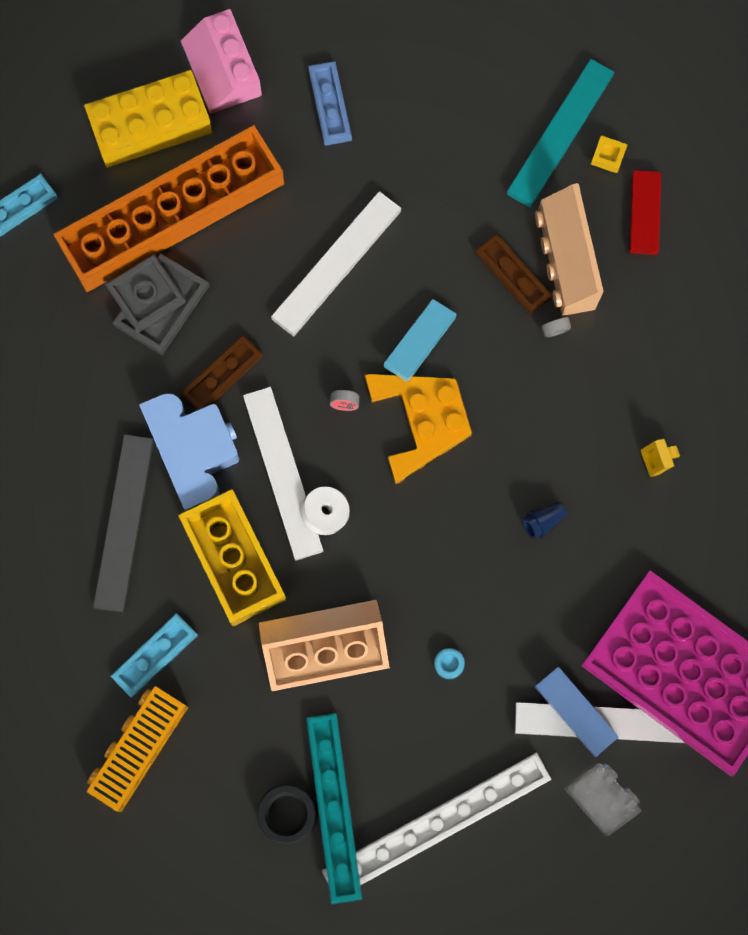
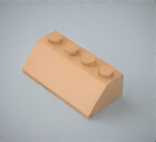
[535,183,604,316]
[259,600,390,691]

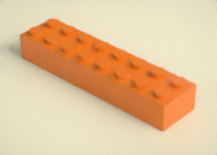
[53,125,284,293]

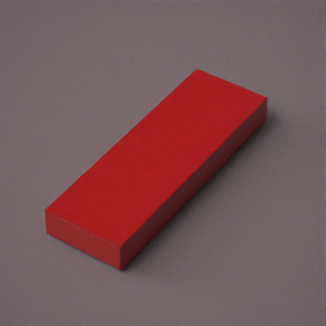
[629,170,661,255]

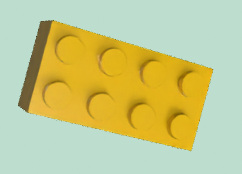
[84,70,212,168]
[178,489,286,627]

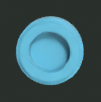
[434,648,465,679]

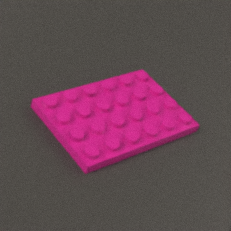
[581,570,748,776]

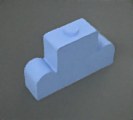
[139,394,239,512]

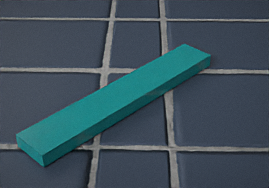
[507,59,615,208]
[306,713,362,904]

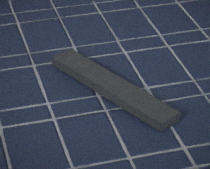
[93,435,154,613]

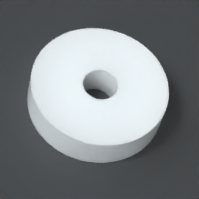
[301,487,350,535]

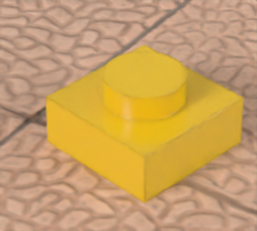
[591,136,628,173]

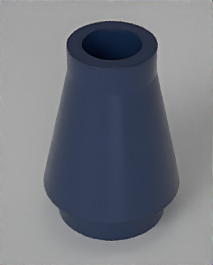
[522,501,567,539]

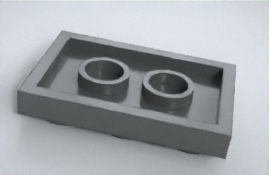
[113,254,209,355]

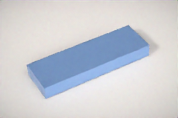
[308,61,352,146]
[535,667,618,758]

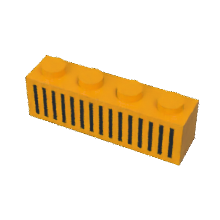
[86,686,189,812]

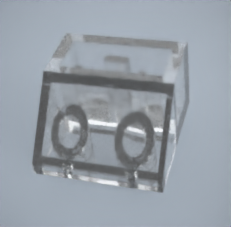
[564,762,642,836]

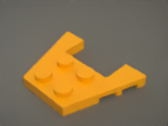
[365,374,472,484]

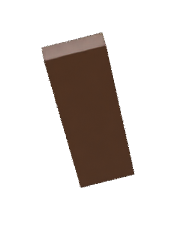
[474,233,552,315]
[180,334,263,411]

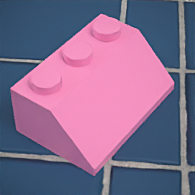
[181,9,262,114]

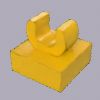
[640,439,680,477]

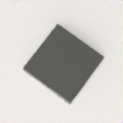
[105,254,186,333]

